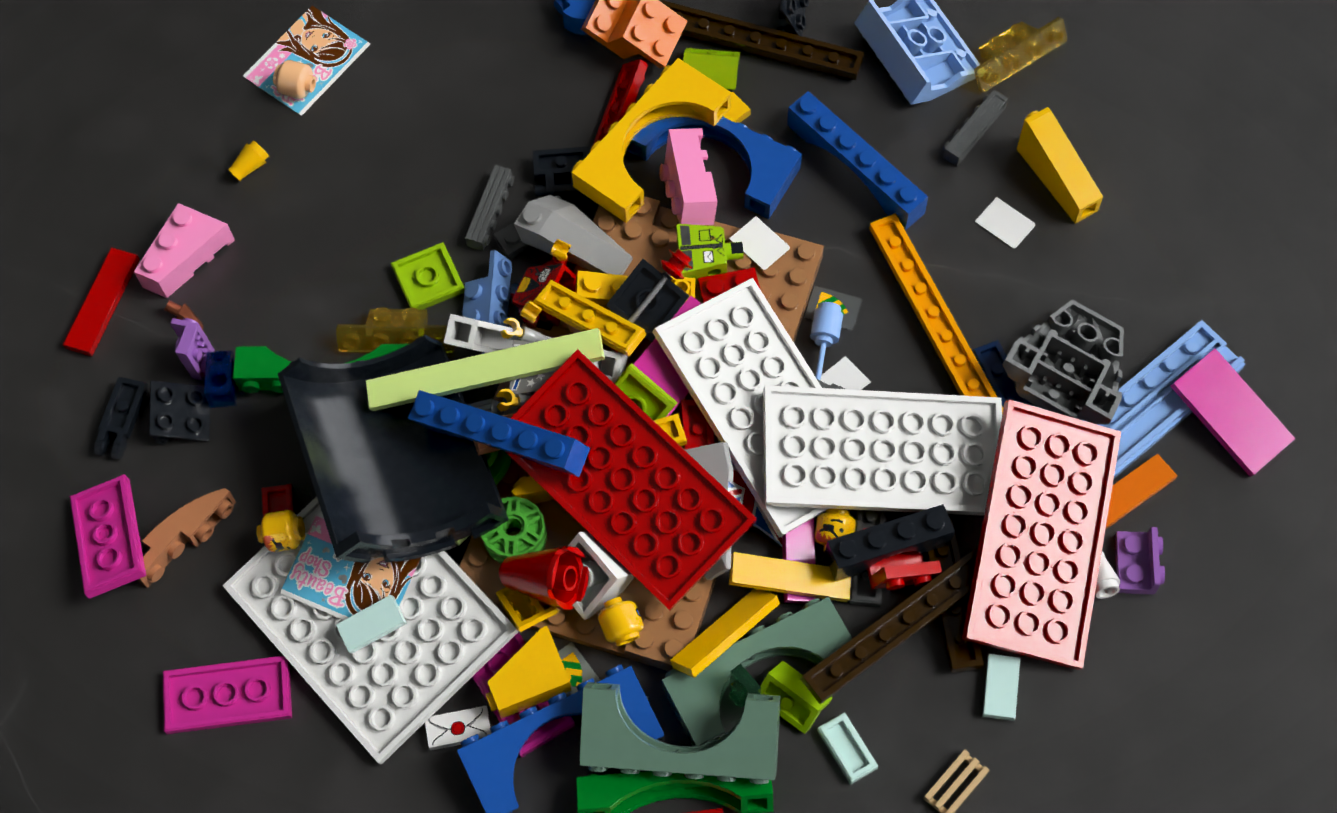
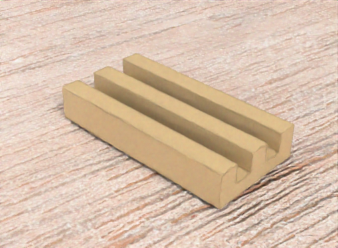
[923,749,990,813]

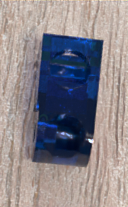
[204,350,237,408]

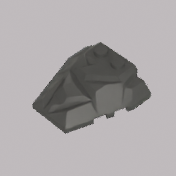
[1002,299,1124,424]

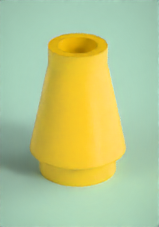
[228,140,269,181]

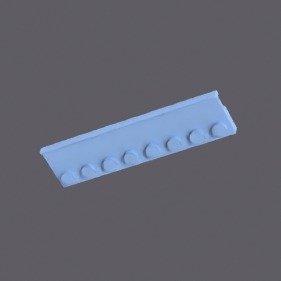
[1082,320,1245,479]

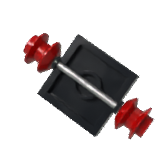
[606,248,693,353]

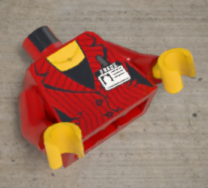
[510,239,576,328]

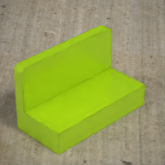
[683,48,740,90]
[756,661,832,734]

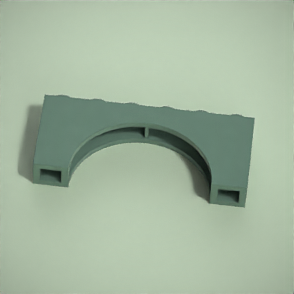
[662,597,852,746]
[580,682,781,784]

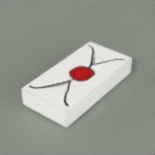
[425,706,491,751]

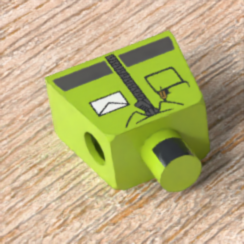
[677,224,744,284]

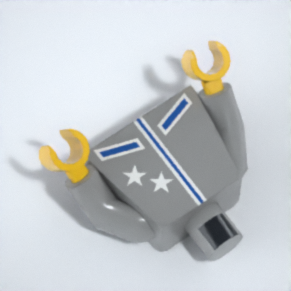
[496,318,557,411]

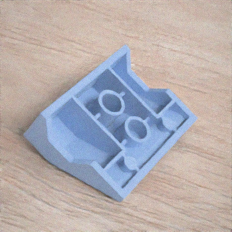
[854,0,985,105]

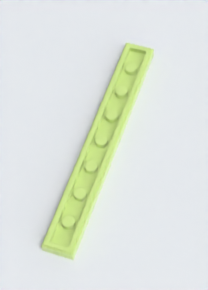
[366,328,605,411]

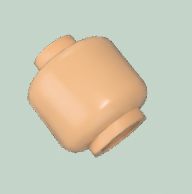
[273,60,316,99]

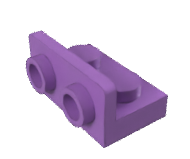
[170,318,215,380]
[1114,527,1165,594]

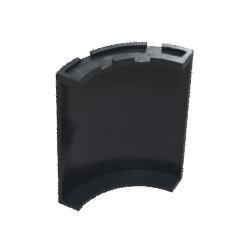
[278,334,509,563]

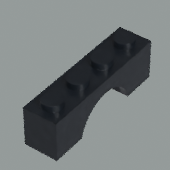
[824,504,955,581]

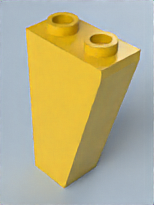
[1017,107,1103,224]

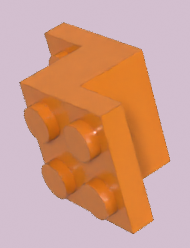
[581,0,687,69]

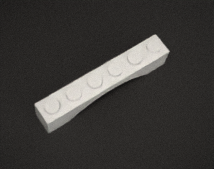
[444,314,628,383]

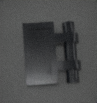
[533,147,589,197]

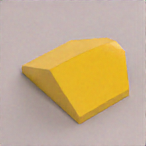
[495,587,560,632]

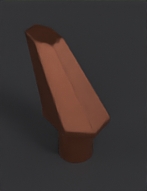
[164,300,204,330]

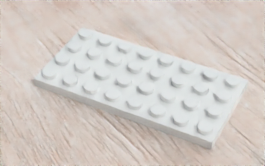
[652,278,828,538]
[763,385,1002,516]

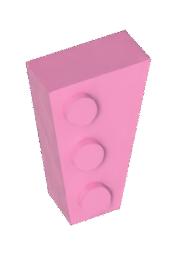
[660,128,718,225]
[134,203,235,298]

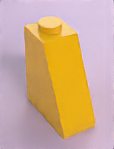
[485,626,572,719]

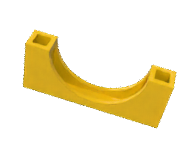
[572,58,731,223]

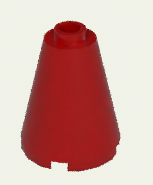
[499,546,589,610]

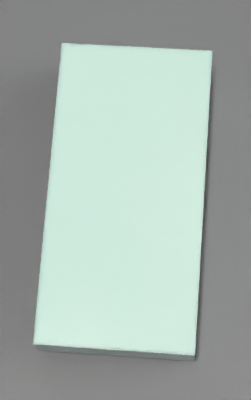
[336,595,407,654]
[982,653,1020,721]
[817,712,878,785]

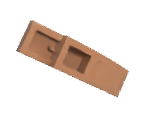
[138,488,236,588]

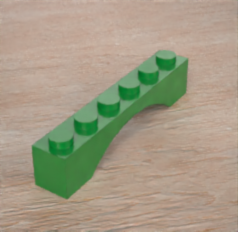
[233,344,408,393]
[576,771,774,813]

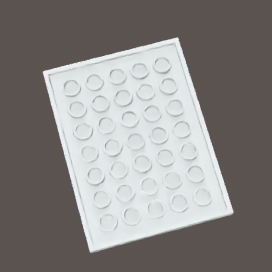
[223,497,519,764]

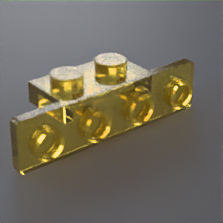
[974,17,1068,93]
[336,307,455,353]

